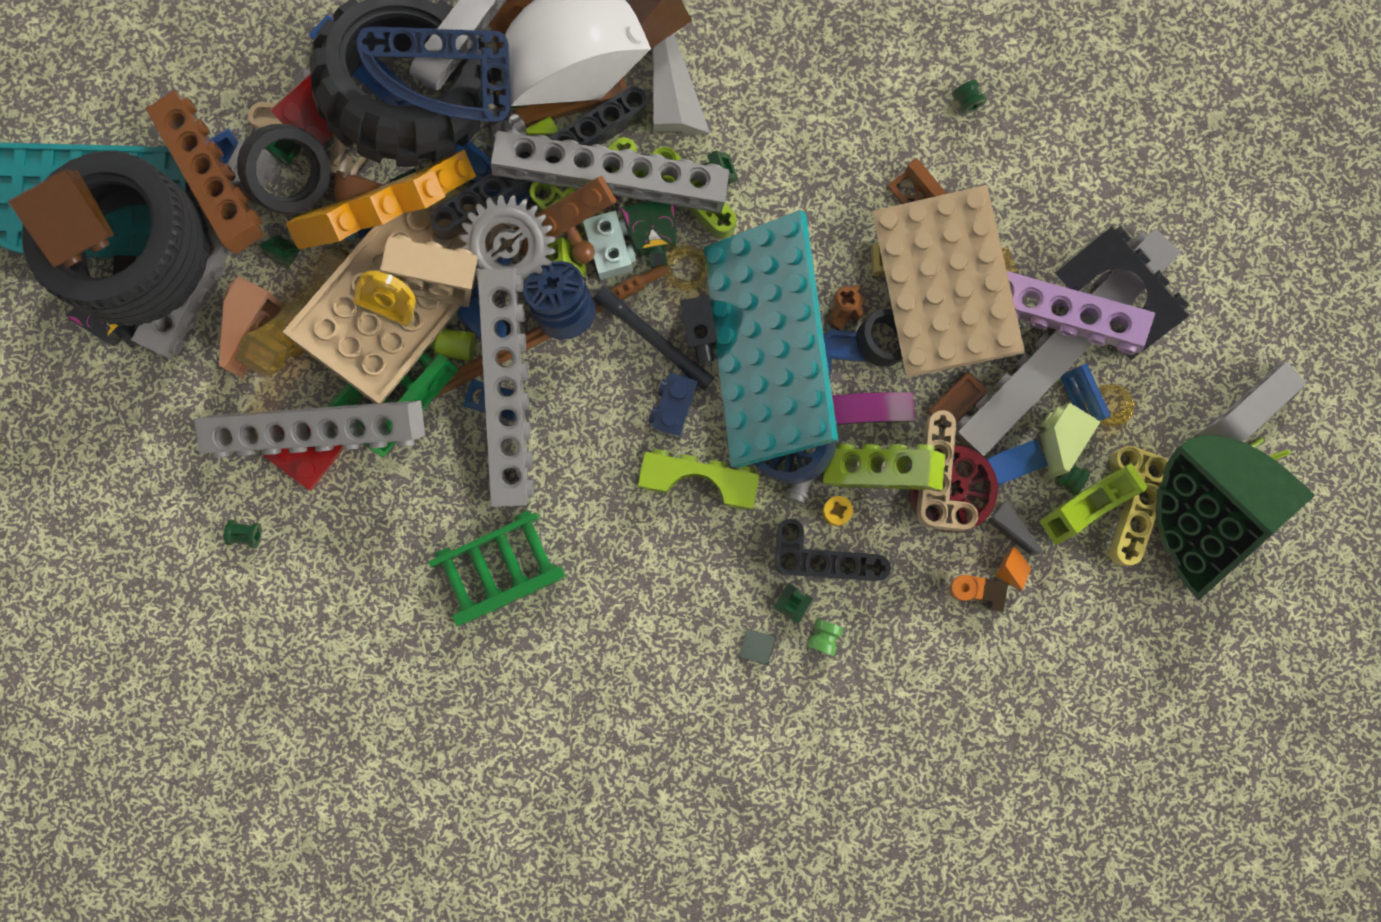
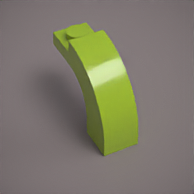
[1039,463,1148,546]

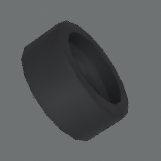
[856,309,902,367]

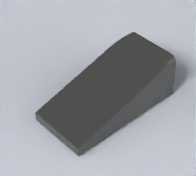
[987,501,1043,556]

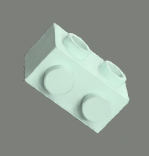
[583,210,636,280]

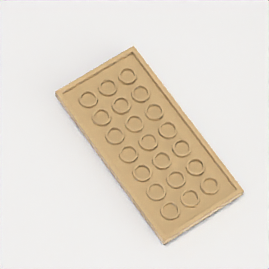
[283,161,517,404]

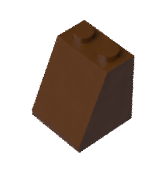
[626,0,693,48]
[8,170,114,269]

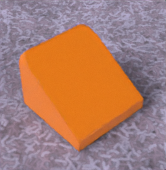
[995,546,1032,591]

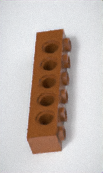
[146,90,265,254]

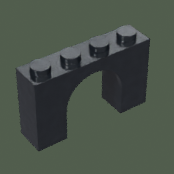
[1055,224,1190,360]

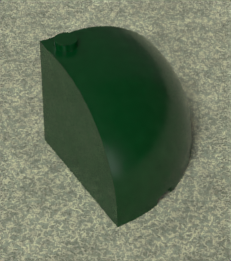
[1156,435,1315,600]

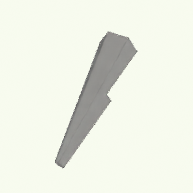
[653,34,709,135]

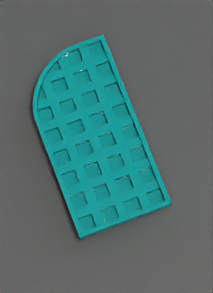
[0,142,190,259]

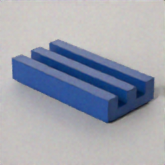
[1060,363,1111,421]

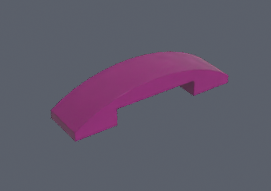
[832,392,915,425]

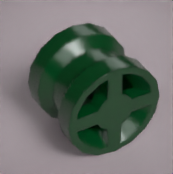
[952,79,987,115]
[1054,463,1091,496]

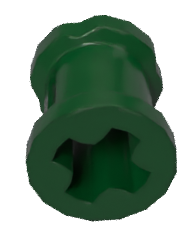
[224,519,262,549]

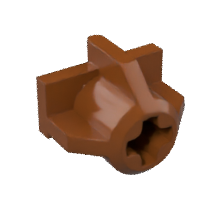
[825,285,867,330]

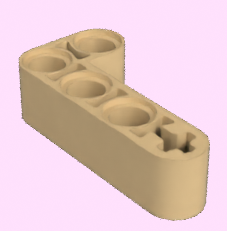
[916,410,978,531]

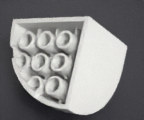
[501,0,651,106]

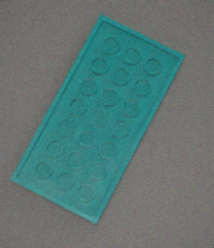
[704,210,838,468]

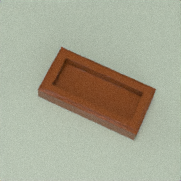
[927,371,988,429]

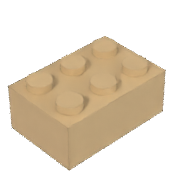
[380,235,478,308]

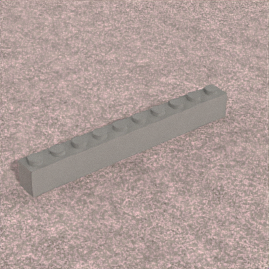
[955,228,1181,456]

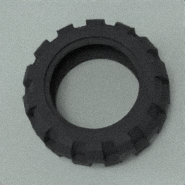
[310,0,492,167]

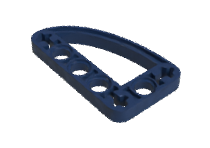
[356,27,510,121]

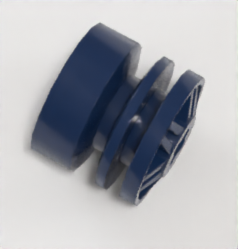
[523,261,596,340]

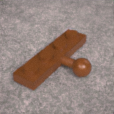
[513,175,617,264]

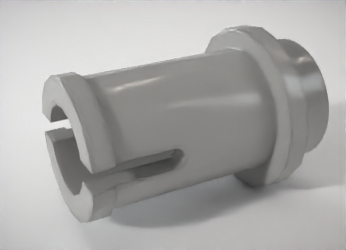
[786,465,811,504]

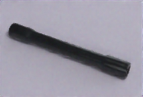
[593,286,715,391]

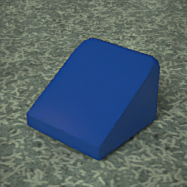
[209,127,239,164]

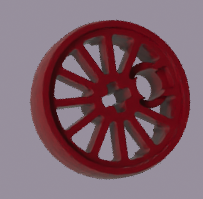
[908,445,998,533]

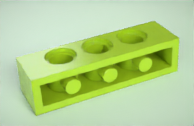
[823,444,945,490]

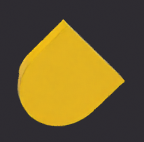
[353,271,416,326]

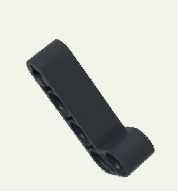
[774,519,891,582]

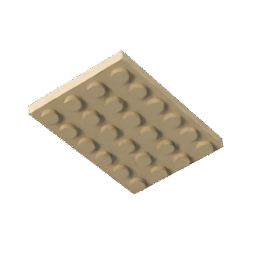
[872,185,1025,378]

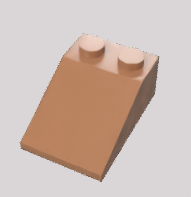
[219,276,285,379]

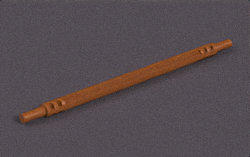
[434,265,669,399]

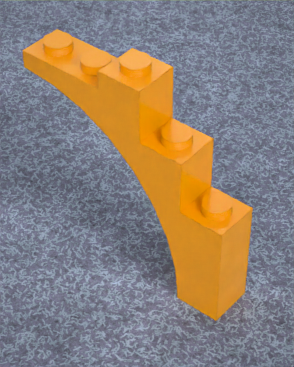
[285,150,476,250]

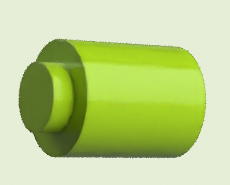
[431,328,476,361]

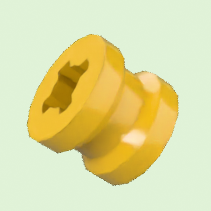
[822,496,853,526]

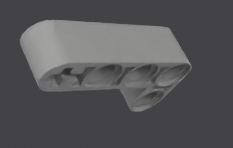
[1196,361,1306,442]

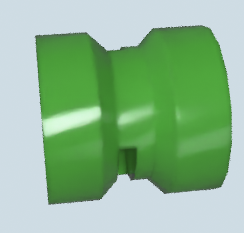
[807,618,844,656]

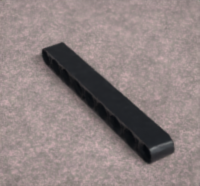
[430,87,647,240]

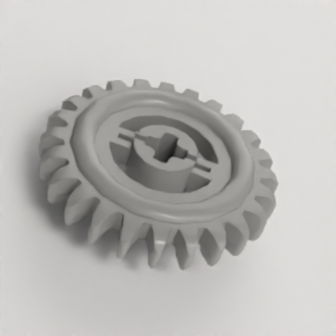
[459,195,556,292]

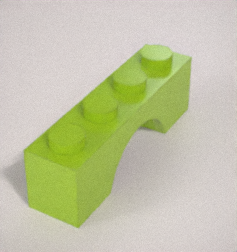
[638,448,760,511]

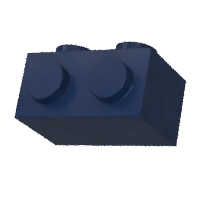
[649,373,698,441]

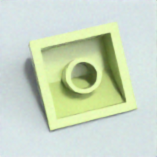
[1040,403,1100,478]

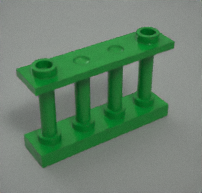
[327,352,459,458]
[428,510,567,627]

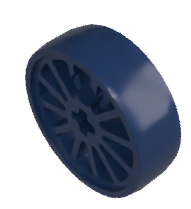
[754,441,837,484]

